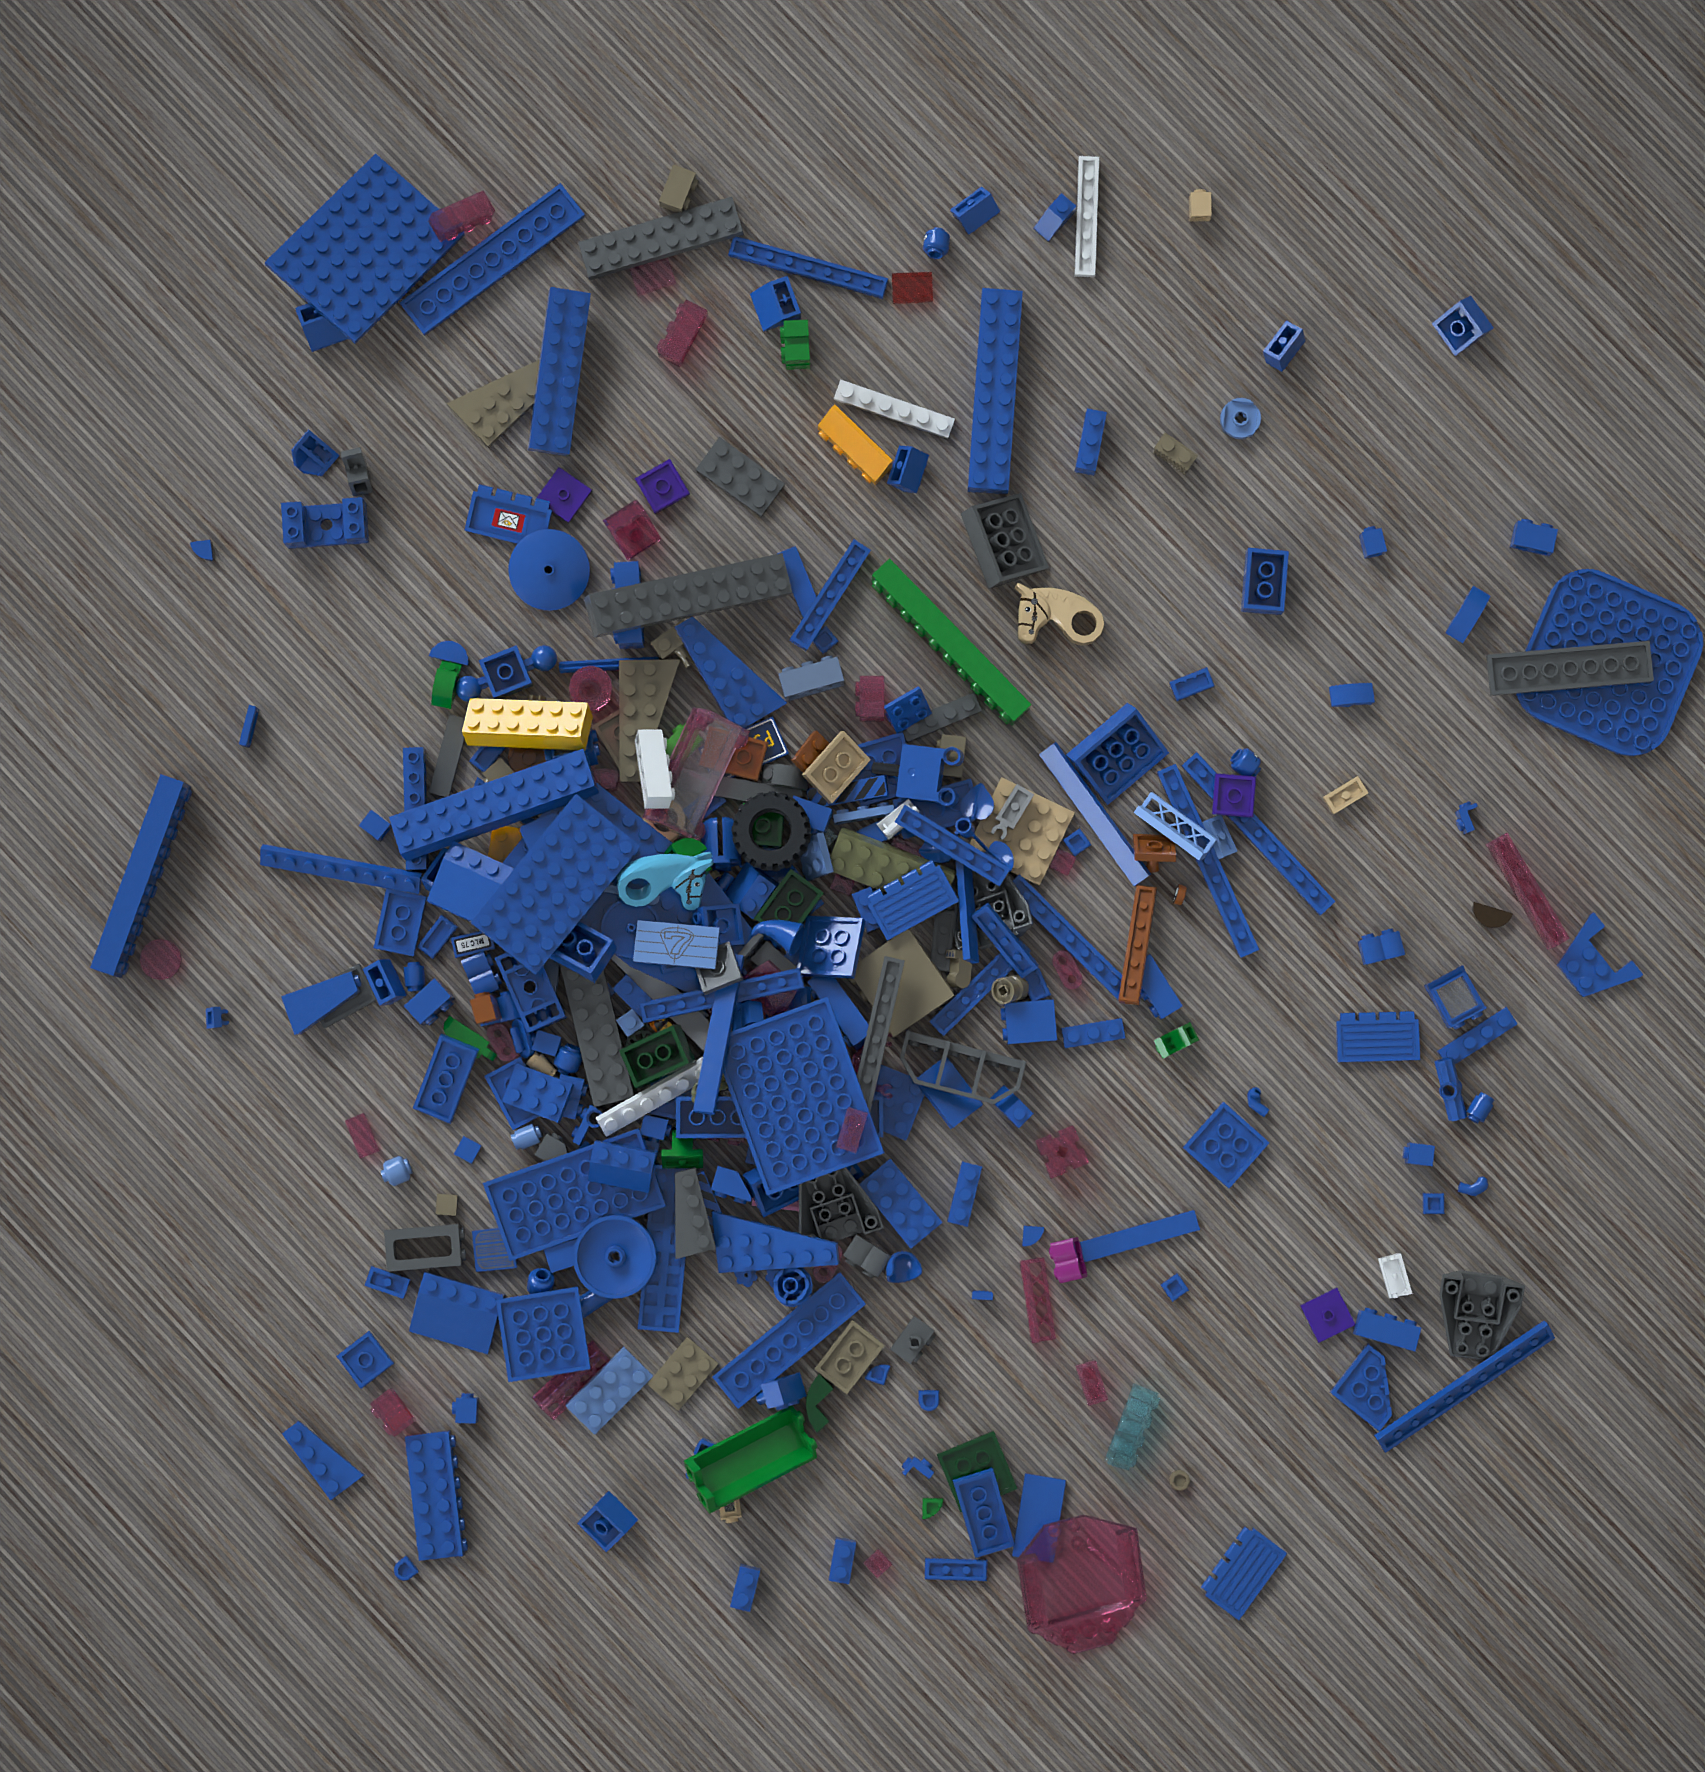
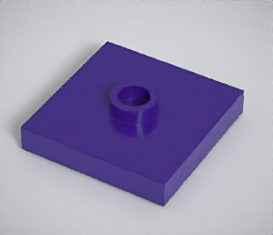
[635,459,690,514]
[535,467,592,524]
[1212,773,1256,818]
[1300,1287,1355,1343]

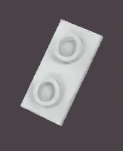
[877,799,919,840]

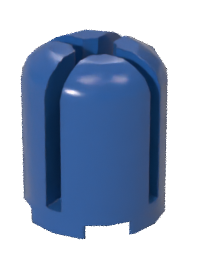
[700,817,742,872]

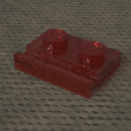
[892,272,933,304]

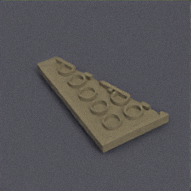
[446,359,540,447]
[619,660,680,782]

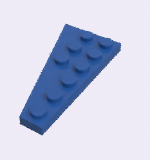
[674,617,787,733]

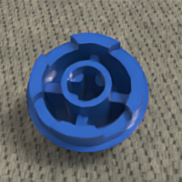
[773,1267,813,1307]

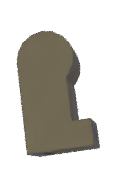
[945,950,972,988]

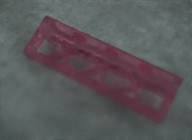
[1019,1257,1056,1343]
[532,1340,611,1420]

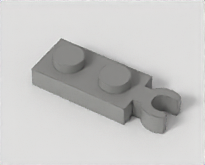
[991,784,1034,840]

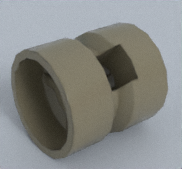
[991,975,1029,1004]

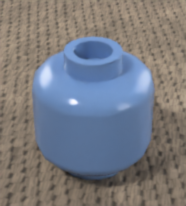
[380,1156,413,1186]

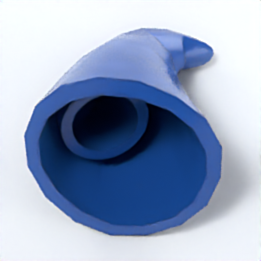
[751,920,804,956]

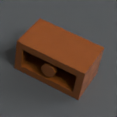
[470,992,502,1024]

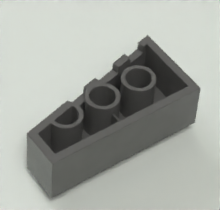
[675,1167,716,1259]

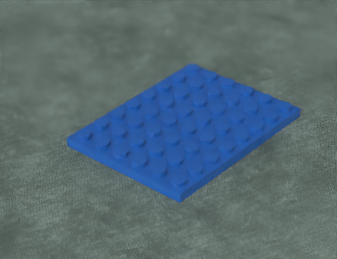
[265,153,465,344]
[723,997,884,1196]

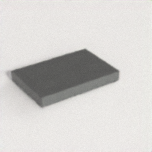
[320,964,377,1029]

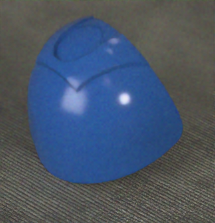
[886,1251,922,1283]

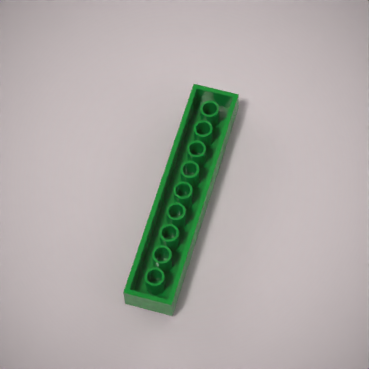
[871,558,1032,726]

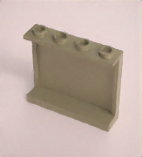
[849,928,955,1037]

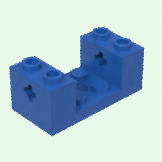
[281,497,369,549]
[495,952,568,1034]

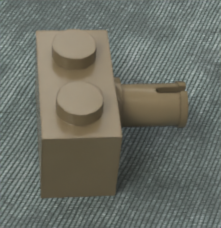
[651,619,694,669]

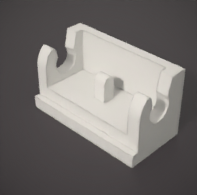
[1378,1253,1412,1298]

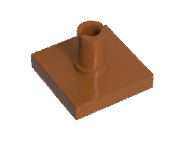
[1133,834,1176,873]

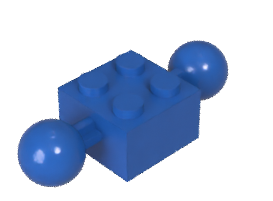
[455,645,557,702]

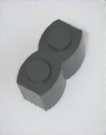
[843,1234,891,1279]

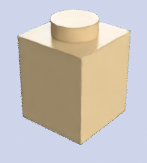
[1189,189,1212,221]

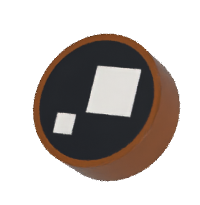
[1173,884,1187,905]

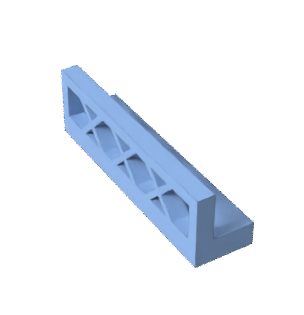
[1134,792,1217,860]

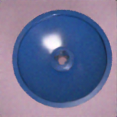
[508,529,590,611]
[573,1215,656,1299]

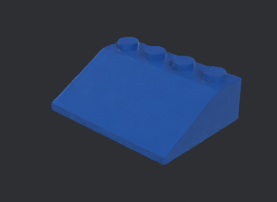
[1066,703,1169,805]
[427,841,514,922]
[409,1272,506,1354]

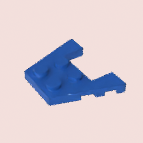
[1557,912,1643,997]

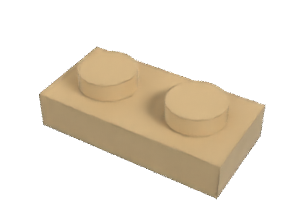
[1322,776,1368,815]

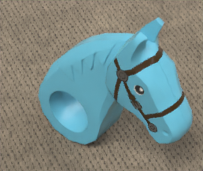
[616,852,714,910]

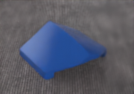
[291,429,340,476]

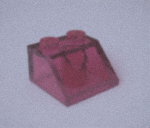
[602,499,661,561]

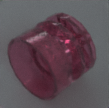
[569,666,612,714]

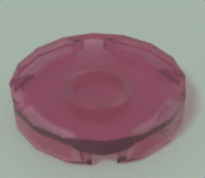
[140,939,182,980]

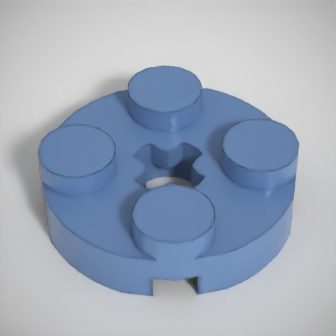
[1220,398,1261,439]

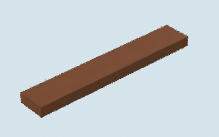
[1118,885,1157,1005]

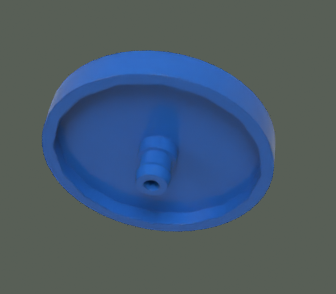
[601,900,660,958]

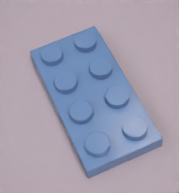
[565,1347,653,1435]

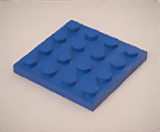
[496,1286,591,1382]

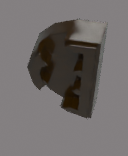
[1472,902,1513,928]

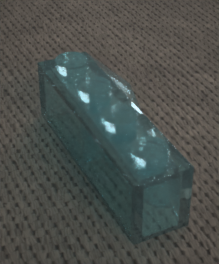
[1104,1383,1160,1471]

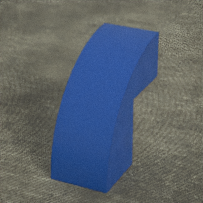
[1445,586,1490,643]

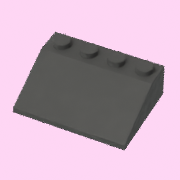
[961,493,1049,589]

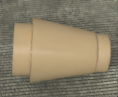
[526,1051,557,1077]

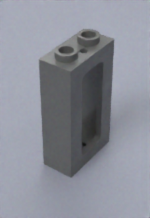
[384,1224,466,1272]

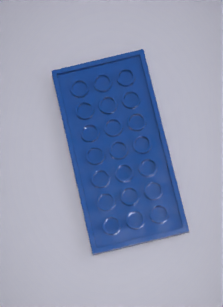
[470,794,640,975]
[483,1128,666,1261]

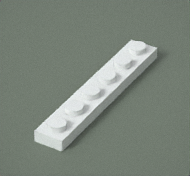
[1075,156,1099,277]
[834,379,955,439]
[596,1057,703,1137]

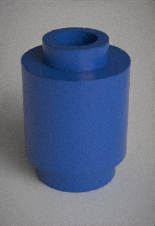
[403,962,426,992]
[1466,1092,1495,1124]

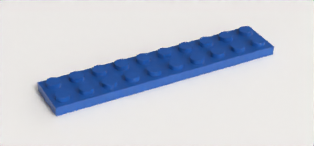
[399,183,585,336]

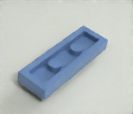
[833,802,894,825]

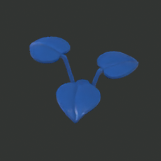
[918,783,1014,873]

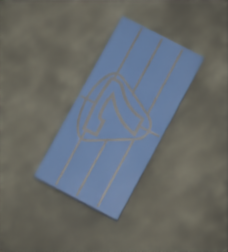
[633,920,720,970]

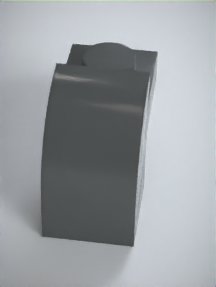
[341,447,373,497]
[761,764,809,791]

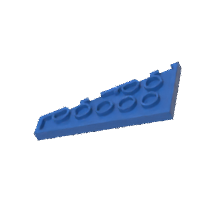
[712,1211,840,1273]

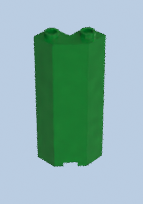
[684,1405,818,1514]

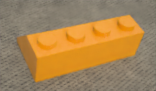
[818,404,893,485]

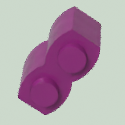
[1049,1237,1088,1284]

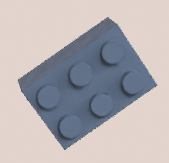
[778,655,844,702]

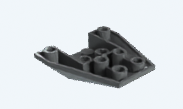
[953,870,1034,950]
[799,1167,884,1242]
[1439,1270,1525,1360]

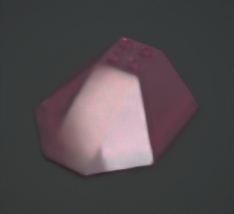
[1016,1515,1147,1654]

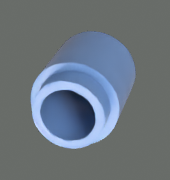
[511,1123,543,1150]

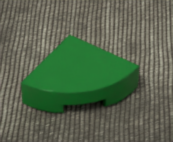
[922,1498,943,1519]

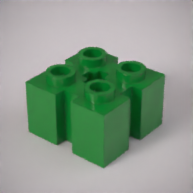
[780,320,810,370]

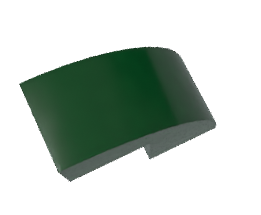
[806,1373,834,1433]

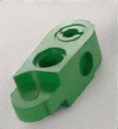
[443,1015,497,1061]

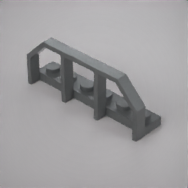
[899,1030,1026,1104]

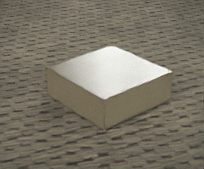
[436,1194,458,1216]

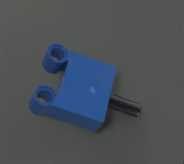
[872,744,964,807]

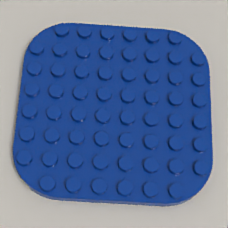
[1516,569,1703,756]

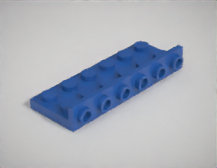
[405,1430,468,1561]

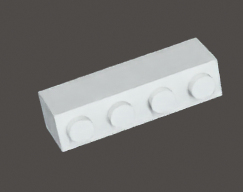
[635,730,675,809]

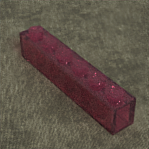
[1485,832,1570,950]

